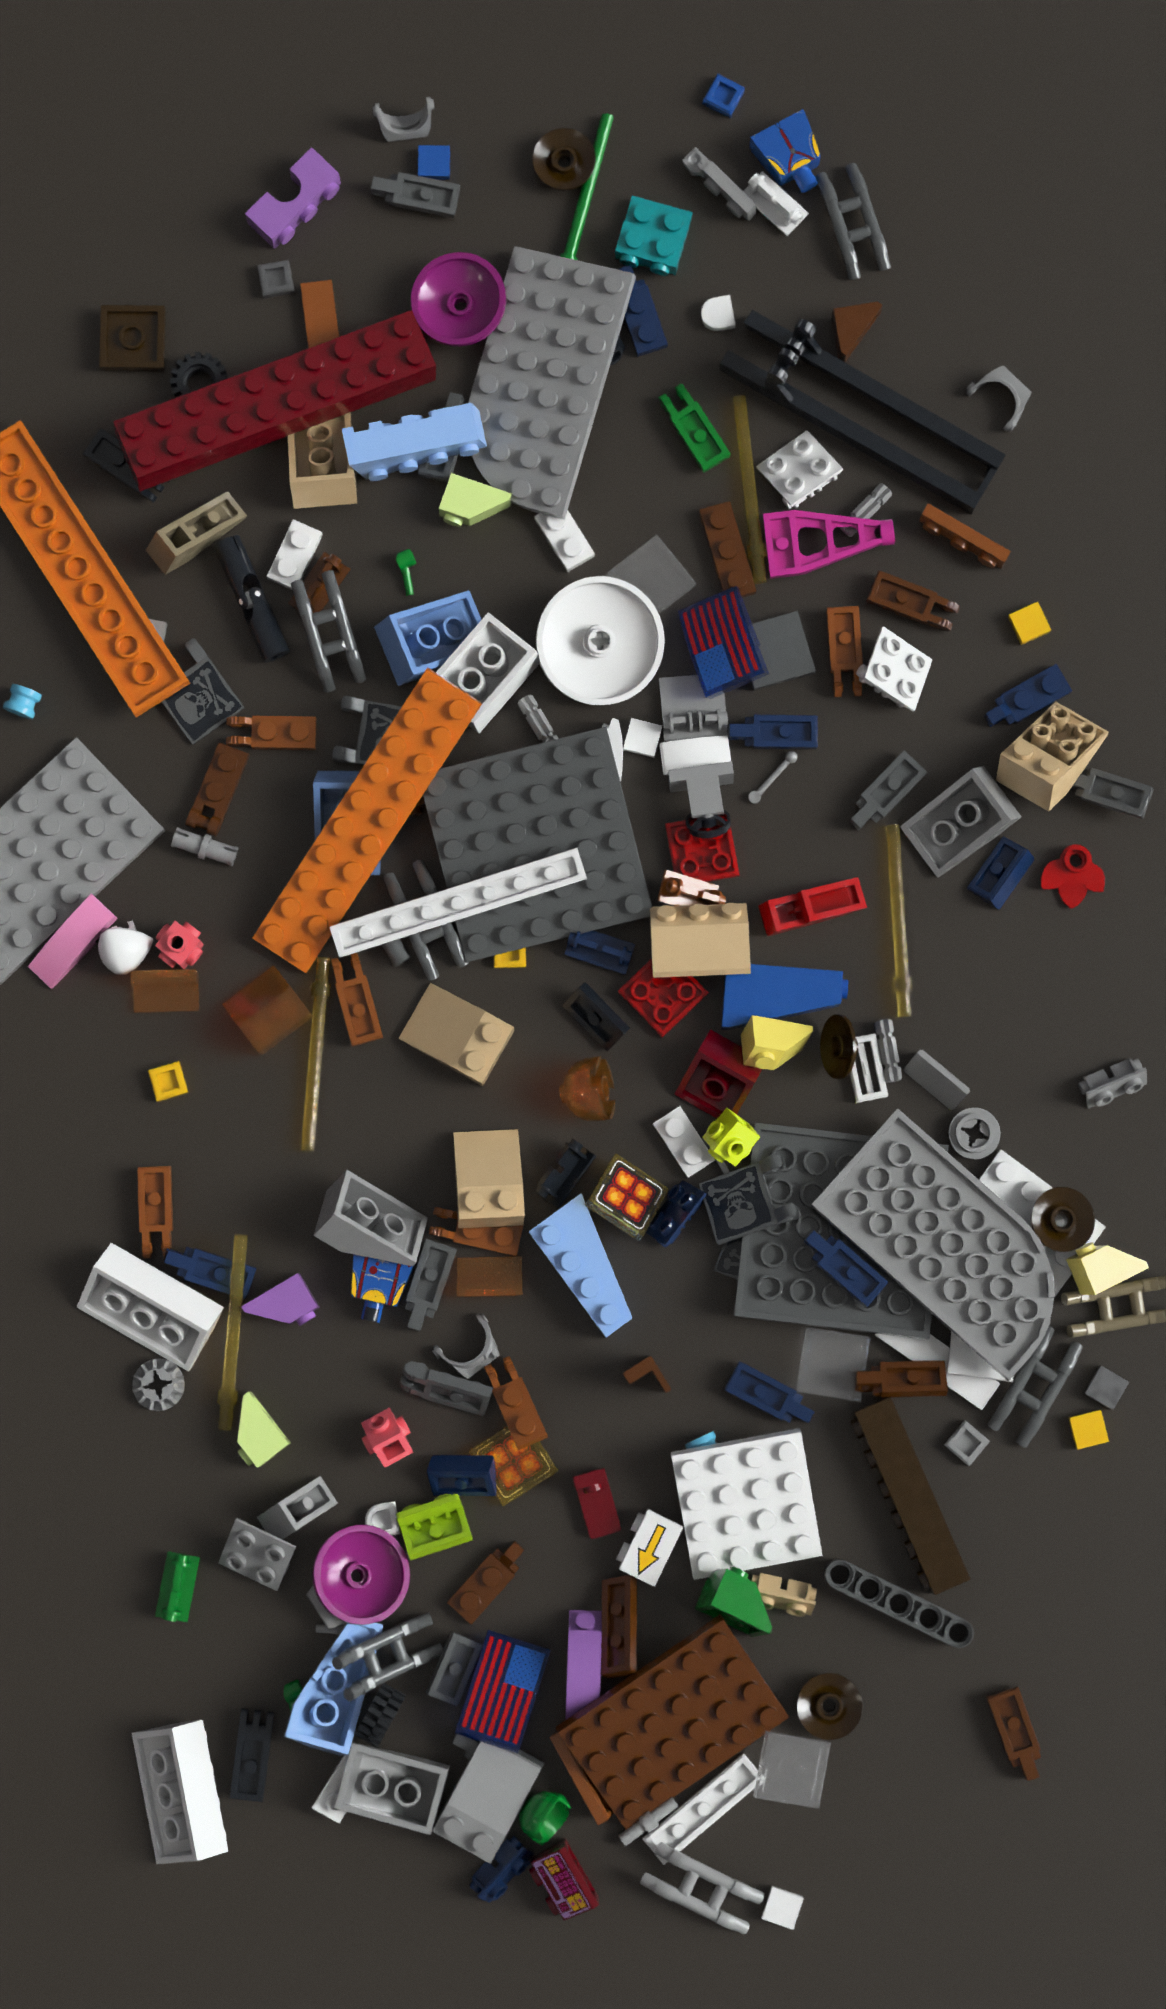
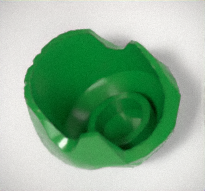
[519,1791,571,1845]

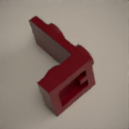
[573,1467,621,1539]

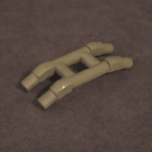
[1061,1275,1166,1338]

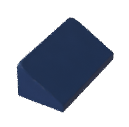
[967,836,1034,910]
[426,1455,497,1496]

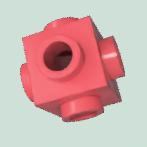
[155,921,204,970]
[361,1407,413,1468]

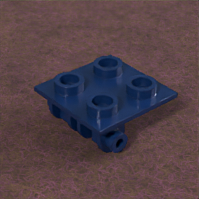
[644,1180,707,1248]

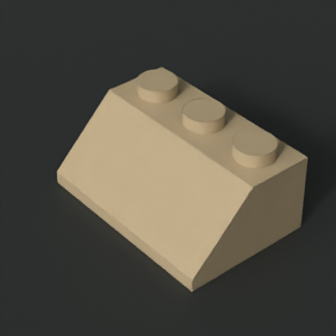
[650,903,751,978]

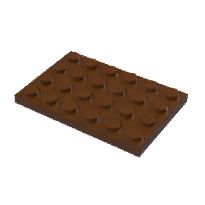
[555,1615,789,1830]

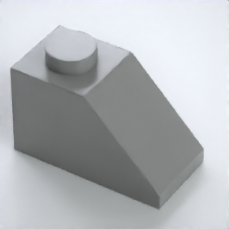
[257,1476,338,1540]

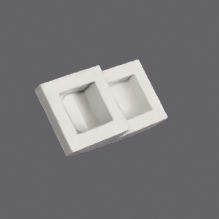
[659,735,731,775]

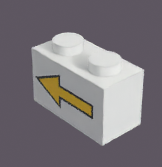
[616,1508,683,1587]

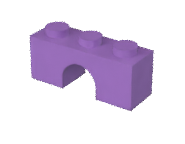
[245,147,341,249]

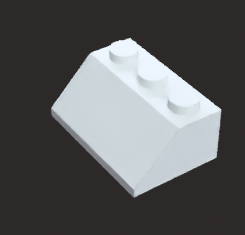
[436,612,540,734]

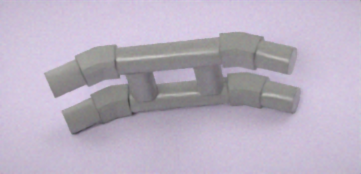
[640,1842,764,1934]

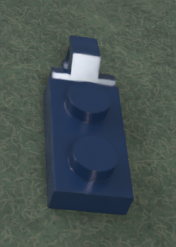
[619,265,668,357]
[984,664,1072,727]
[728,715,818,749]
[804,1230,888,1308]
[163,1246,256,1299]
[724,1361,815,1423]

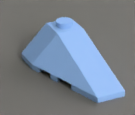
[284,1623,383,1756]

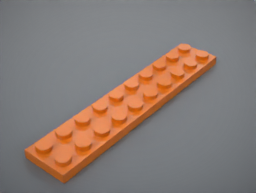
[0,420,190,718]
[252,668,483,973]

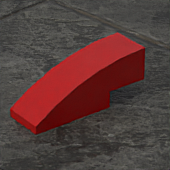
[758,877,867,937]

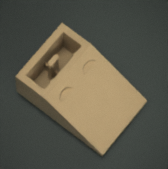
[996,702,1108,812]

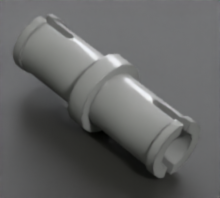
[171,827,239,867]

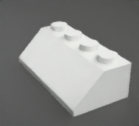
[77,1243,224,1372]
[132,1720,228,1864]

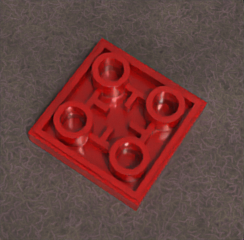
[665,815,740,882]
[618,958,709,1038]

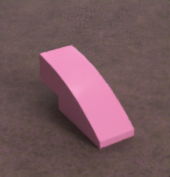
[28,893,118,989]

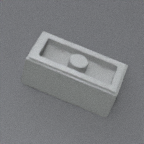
[904,1049,970,1110]

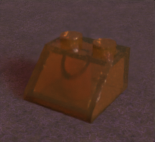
[223,965,313,1056]

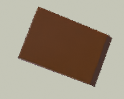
[831,301,883,362]

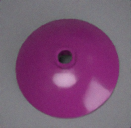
[411,252,506,346]
[313,1525,410,1625]

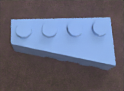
[342,403,487,481]
[529,1193,632,1338]

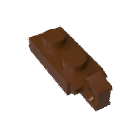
[854,1361,948,1398]
[447,1541,525,1625]
[986,1686,1041,1782]

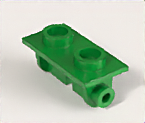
[155,1551,200,1622]

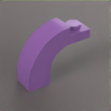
[566,1610,602,1719]

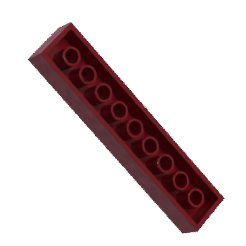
[113,310,436,492]

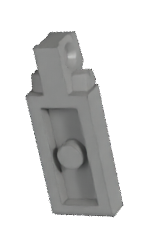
[682,147,756,221]

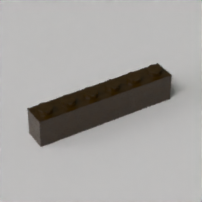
[850,1397,971,1595]

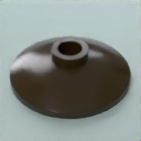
[533,128,596,190]
[820,1014,858,1079]
[1031,1187,1095,1252]
[797,1673,863,1740]

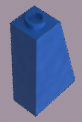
[721,964,848,1031]

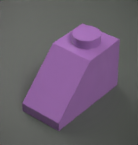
[241,1273,320,1326]

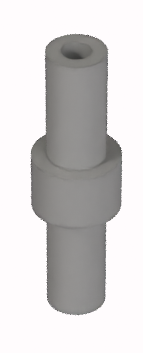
[618,1797,679,1846]

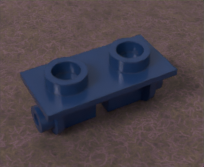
[564,931,635,975]
[469,1835,534,1903]

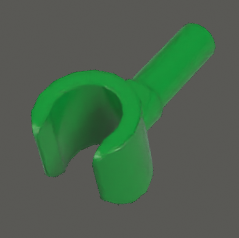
[396,549,417,596]
[283,1680,303,1711]

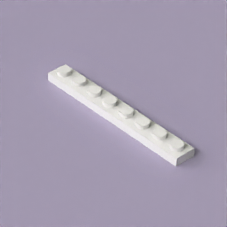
[329,847,587,958]

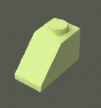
[439,473,512,527]
[237,1391,291,1468]

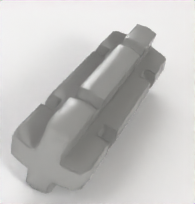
[840,483,892,537]
[518,694,559,743]
[875,1019,902,1083]

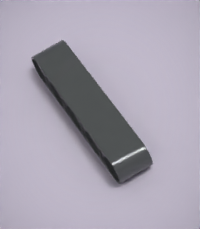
[823,1558,974,1648]

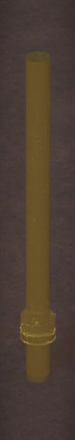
[733,395,767,584]
[887,824,913,1017]
[301,957,331,1151]
[217,1234,248,1430]

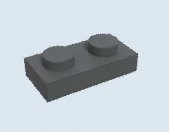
[425,1631,483,1706]

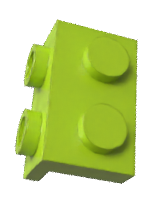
[396,1494,473,1560]

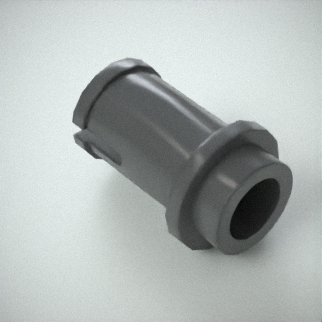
[381,939,412,967]

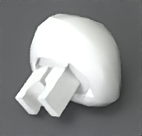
[98,920,153,975]

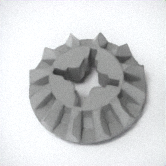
[948,1108,1001,1159]
[132,1359,185,1411]

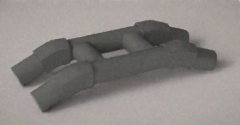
[815,163,891,280]
[291,570,366,692]
[383,860,469,981]
[987,1326,1083,1448]
[332,1612,443,1701]

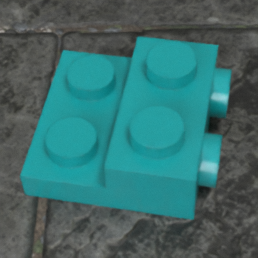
[615,196,693,276]

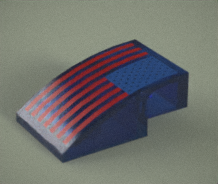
[678,586,769,699]
[455,1630,551,1754]

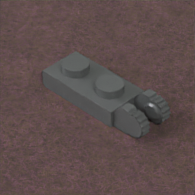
[399,1361,493,1416]

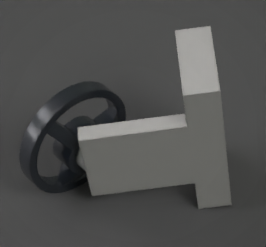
[668,761,734,838]

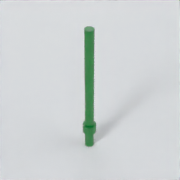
[560,113,614,260]

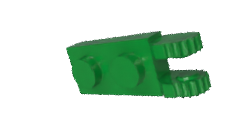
[658,383,731,473]

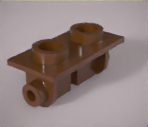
[288,552,351,613]

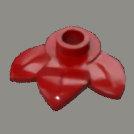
[1040,844,1105,909]

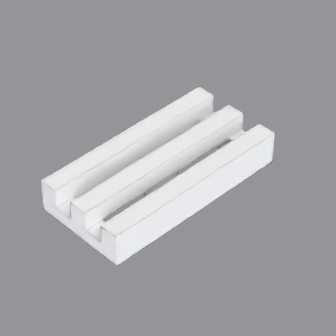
[850,1033,888,1103]

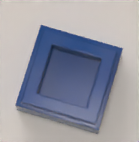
[702,73,745,118]
[418,145,450,180]

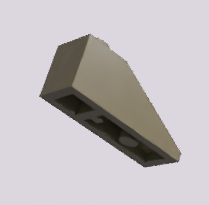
[146,491,247,575]

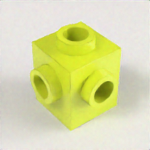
[702,1108,760,1167]

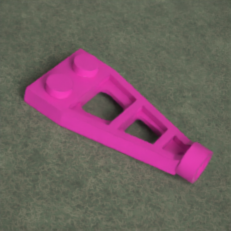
[763,510,895,579]

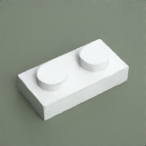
[534,510,595,572]
[267,519,323,590]
[653,1106,715,1178]

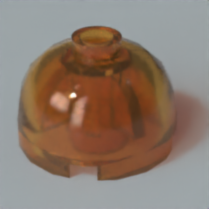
[559,1056,616,1121]

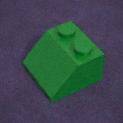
[694,1566,772,1637]

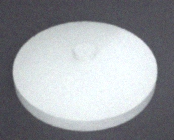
[536,576,665,705]

